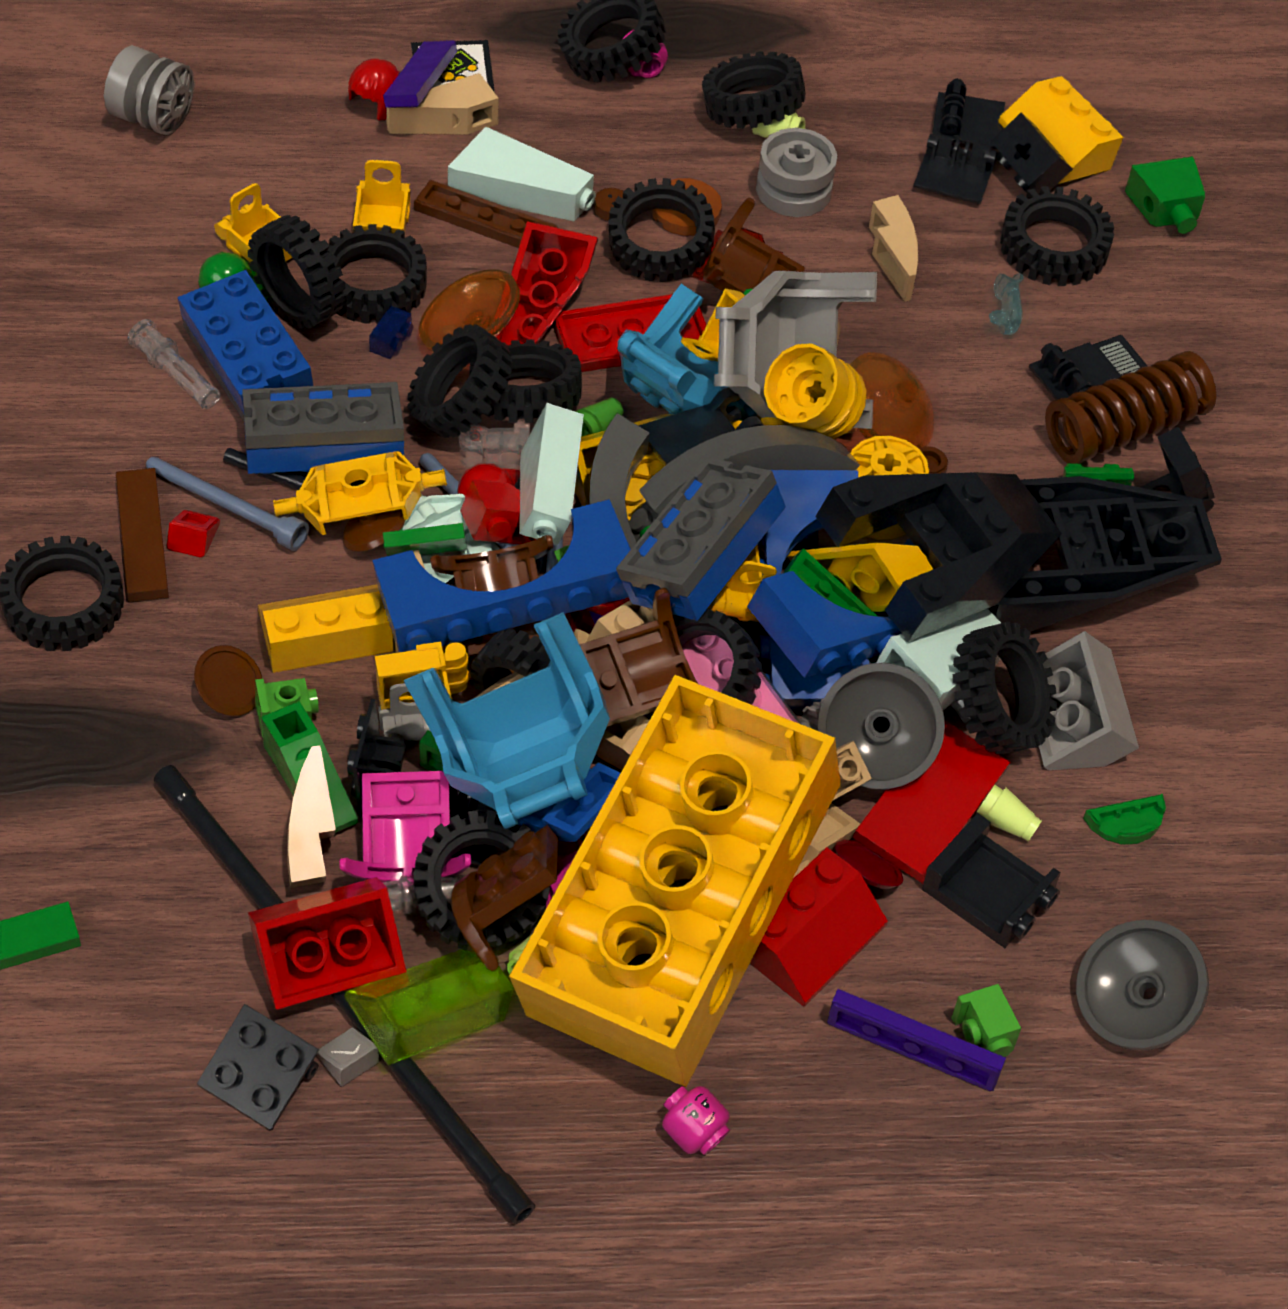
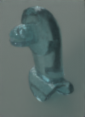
[989,273,1024,335]

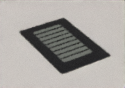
[1092,335,1147,377]

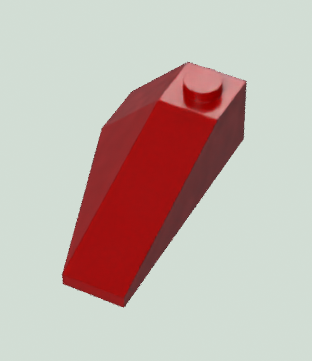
[493,221,598,346]

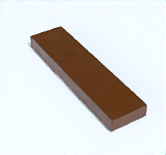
[414,180,558,248]
[116,468,169,602]

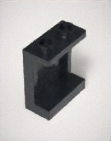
[922,813,1061,948]

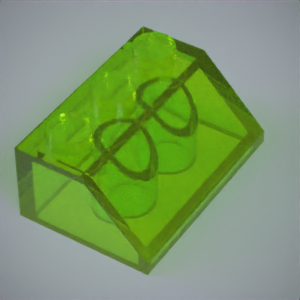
[344,950,514,1065]

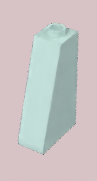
[448,127,596,221]
[519,403,584,545]
[876,609,1001,710]

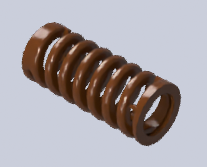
[1045,351,1216,464]

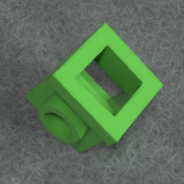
[255,678,319,737]
[952,984,1021,1057]

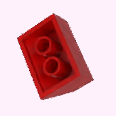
[749,847,888,1007]
[248,877,407,1010]

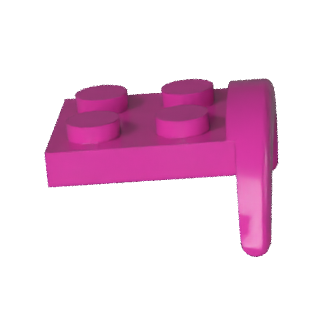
[340,771,471,883]

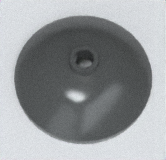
[818,663,945,789]
[1076,920,1209,1051]

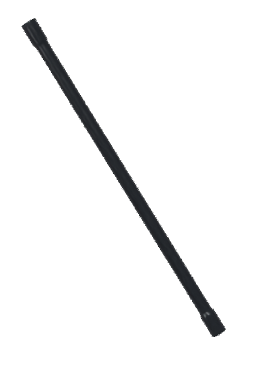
[154,765,535,1224]

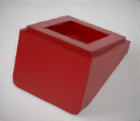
[167,510,220,557]

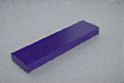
[383,40,458,108]
[827,989,1006,1092]

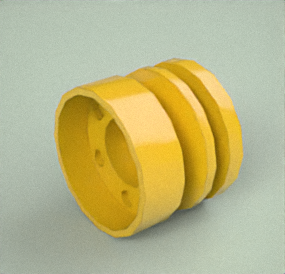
[764,343,866,439]
[850,436,929,540]

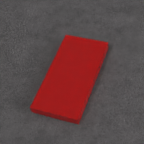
[553,294,706,372]
[852,720,1010,884]

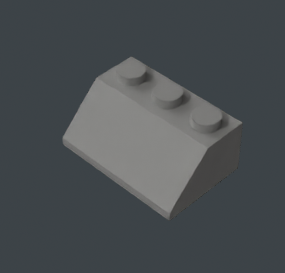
[1039,631,1139,770]

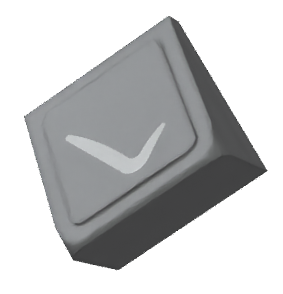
[316,1027,379,1087]

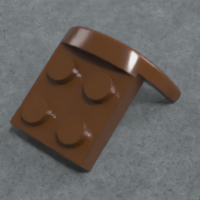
[703,198,805,293]
[430,535,553,658]
[580,588,698,727]
[451,825,558,971]

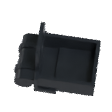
[1141,427,1215,512]

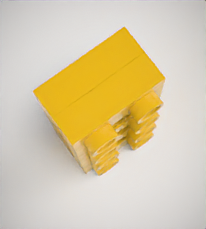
[509,675,841,1087]

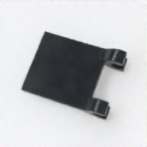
[638,388,763,466]

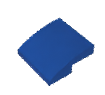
[518,762,621,842]

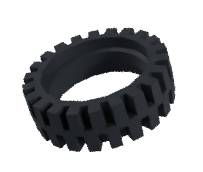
[702,51,805,129]
[608,178,715,282]
[248,215,346,329]
[327,224,427,324]
[407,324,512,438]
[469,339,582,423]
[0,536,124,651]
[651,608,762,715]
[470,629,551,694]

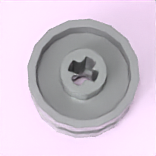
[756,128,837,217]

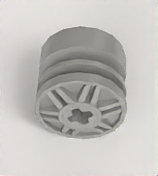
[104,45,195,135]

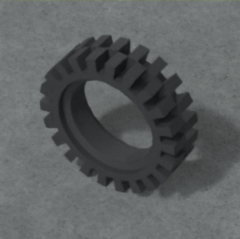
[557,0,666,82]
[1000,186,1114,286]
[952,622,1057,755]
[414,810,550,951]

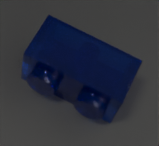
[369,306,414,359]

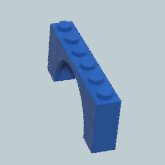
[757,470,869,711]
[372,499,631,652]
[747,539,983,678]

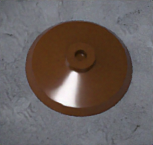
[343,509,406,551]
[194,645,263,716]

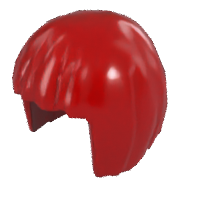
[348,58,400,121]

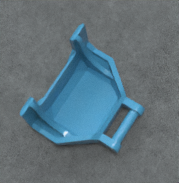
[617,284,757,421]
[404,612,610,829]

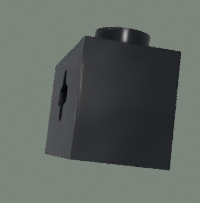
[991,112,1073,195]

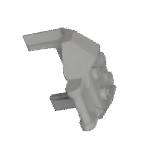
[714,271,877,429]

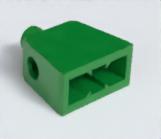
[1125,156,1205,234]

